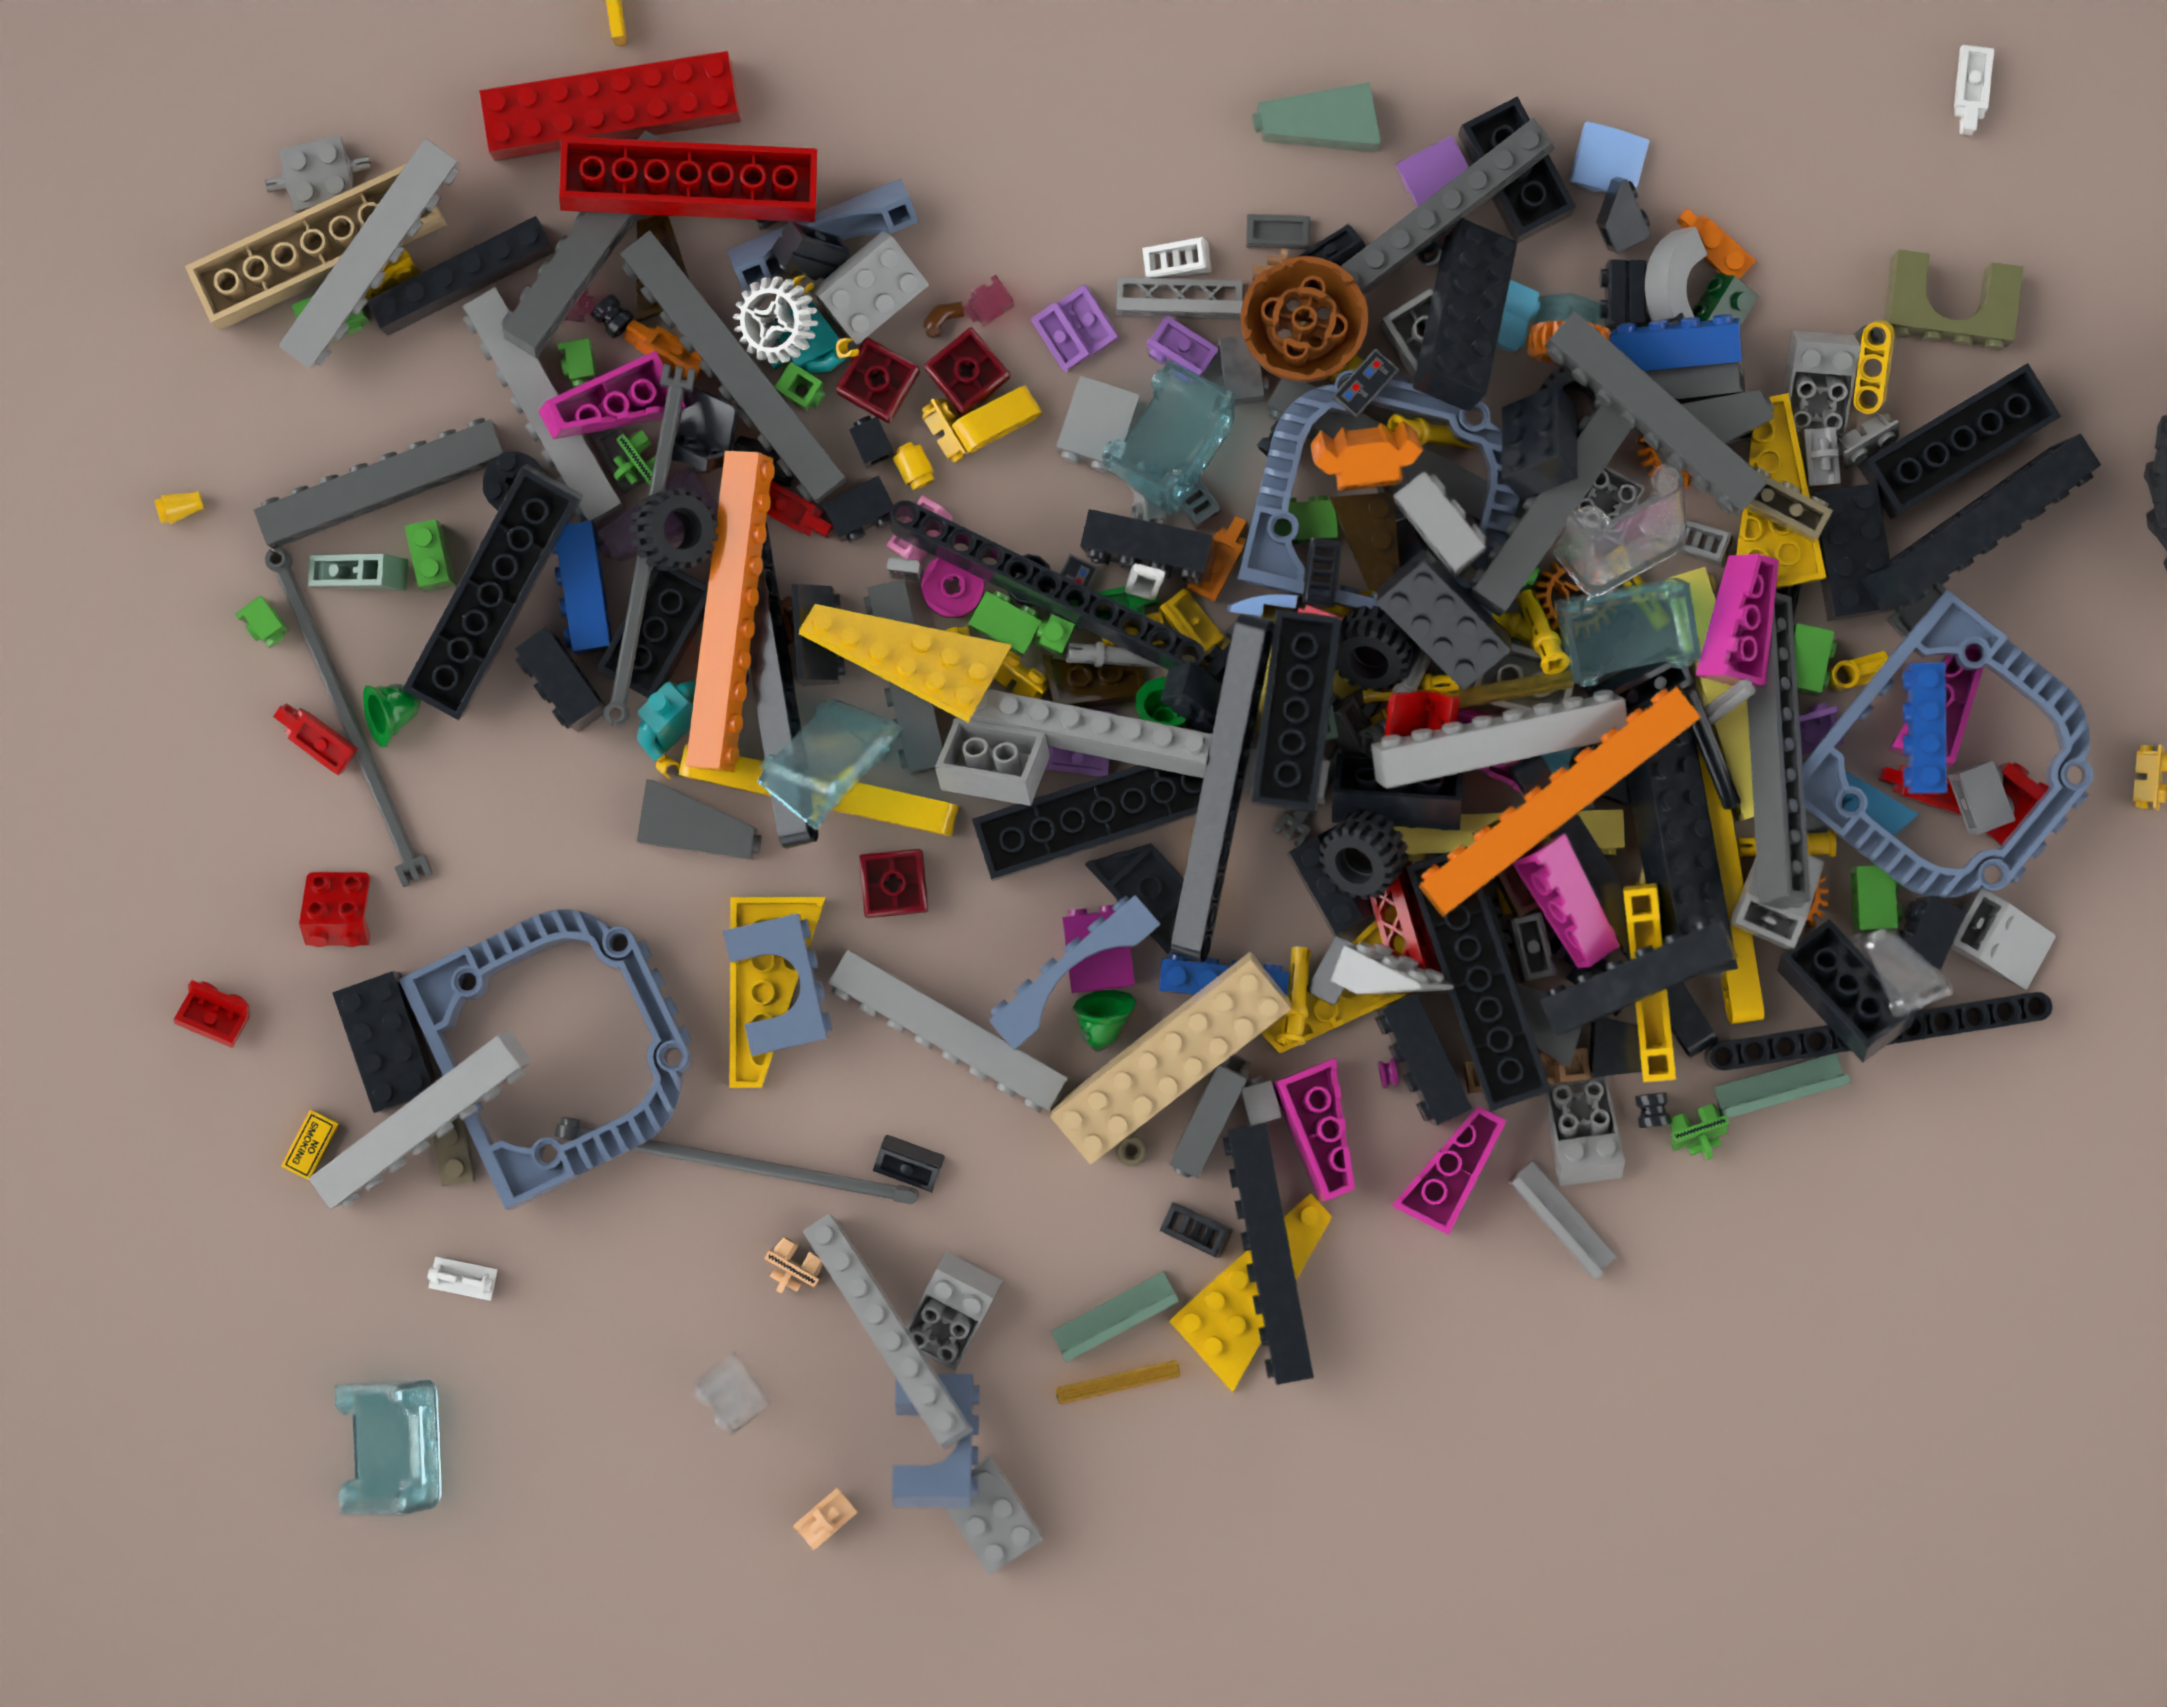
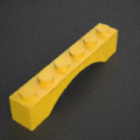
[1623,883,1676,1082]

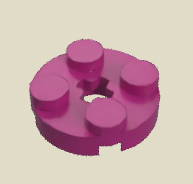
[921,558,984,618]

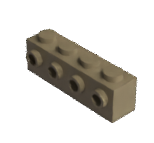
[1746,466,1833,543]

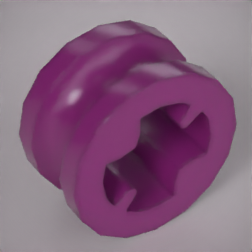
[1378,1058,1399,1089]

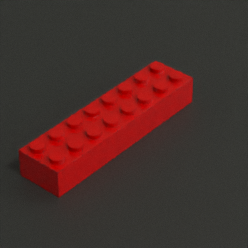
[479,51,741,161]
[559,136,817,223]

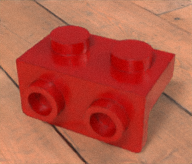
[174,980,250,1048]

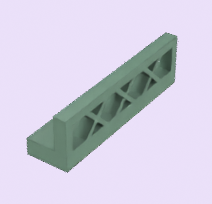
[1713,1053,1851,1118]
[1051,1271,1179,1362]

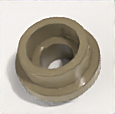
[1116,1135,1147,1167]

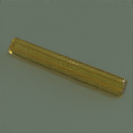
[1447,670,1573,708]
[1056,1360,1180,1405]

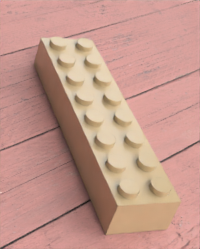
[185,163,447,330]
[1050,952,1291,1165]

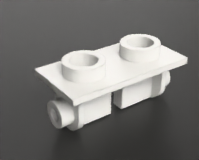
[428,1256,498,1301]

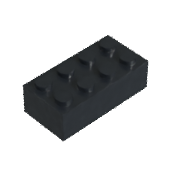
[1458,96,1576,243]
[1810,483,1894,622]
[1080,509,1218,585]
[1376,548,1512,691]
[596,566,708,699]
[1332,753,1464,830]
[1777,919,1917,1062]
[332,971,437,1113]
[1374,992,1472,1125]

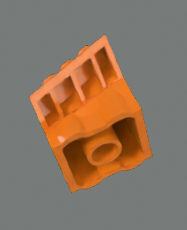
[1310,420,1423,492]

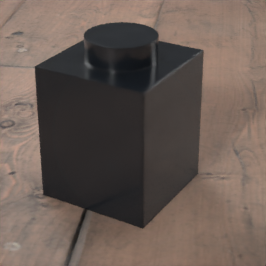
[849,416,895,469]

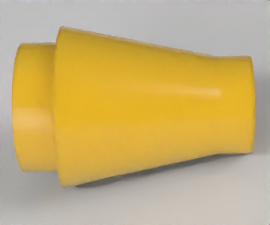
[154,491,204,525]

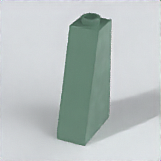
[1252,82,1381,152]

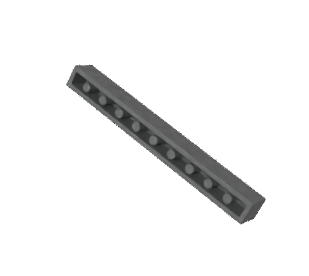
[620,230,847,505]
[1266,378,1547,557]
[1747,593,1811,910]

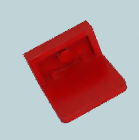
[1384,689,1460,738]
[1985,762,2049,845]
[299,872,370,947]

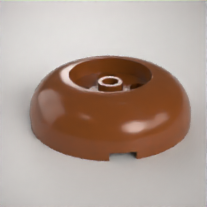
[1241,256,1368,382]

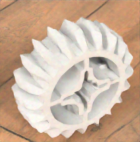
[733,277,818,363]

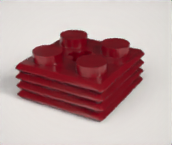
[924,327,1010,416]
[835,337,920,423]
[859,849,928,918]

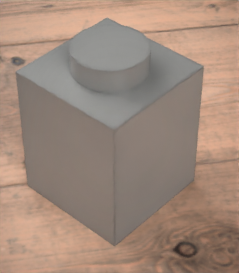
[1241,1076,1281,1126]

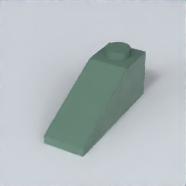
[308,554,408,591]

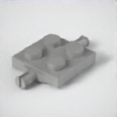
[264,136,372,213]

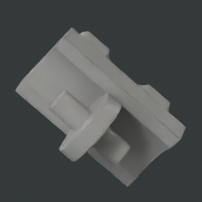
[1803,427,1841,487]

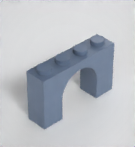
[723,913,833,1056]
[892,1374,980,1508]

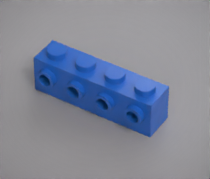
[1610,314,1743,371]
[553,521,613,655]
[1902,662,1947,794]
[1158,953,1289,996]

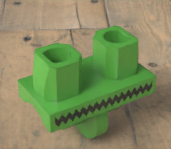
[613,430,656,486]
[1670,1104,1729,1160]

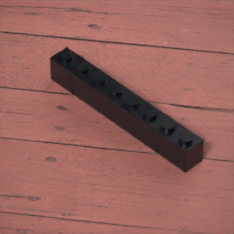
[1223,1123,1314,1385]

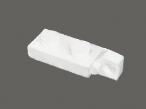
[1954,45,1994,136]

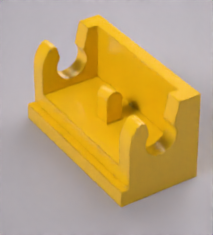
[1159,589,1224,652]

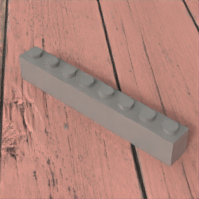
[278,138,460,369]
[463,287,625,525]
[971,689,1213,778]
[1371,690,1628,788]
[828,950,1068,1113]
[308,1030,532,1210]
[802,1213,973,1449]

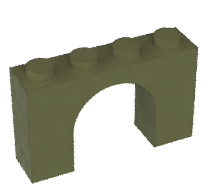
[1882,249,2024,350]

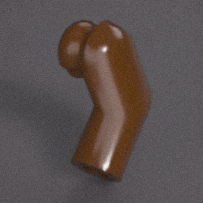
[923,301,964,338]
[779,596,795,644]

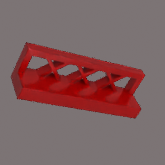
[1370,861,1445,994]

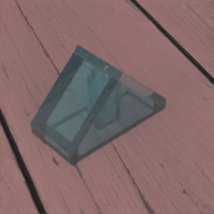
[1533,293,1599,325]

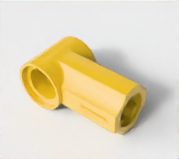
[1826,650,1889,692]

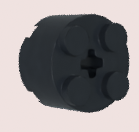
[483,452,548,511]

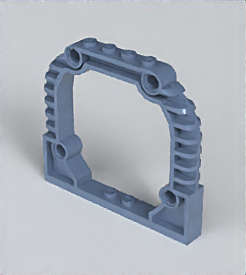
[1237,370,1519,616]
[1802,590,2094,898]
[399,909,693,1210]

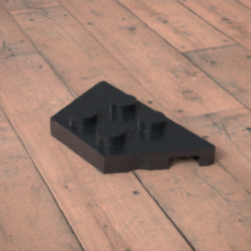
[1085,843,1184,954]

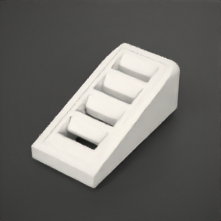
[1143,237,1212,278]
[1125,563,1165,601]

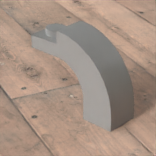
[1645,226,1708,325]

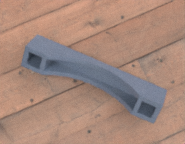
[726,179,919,291]
[989,895,1160,1050]

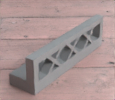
[1116,277,1243,320]
[1507,1161,1617,1280]

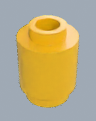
[893,442,935,491]

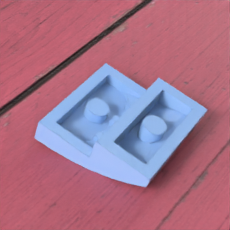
[1569,122,1650,193]
[1226,594,1297,616]

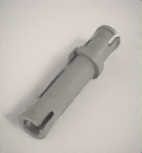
[1066,642,1162,668]

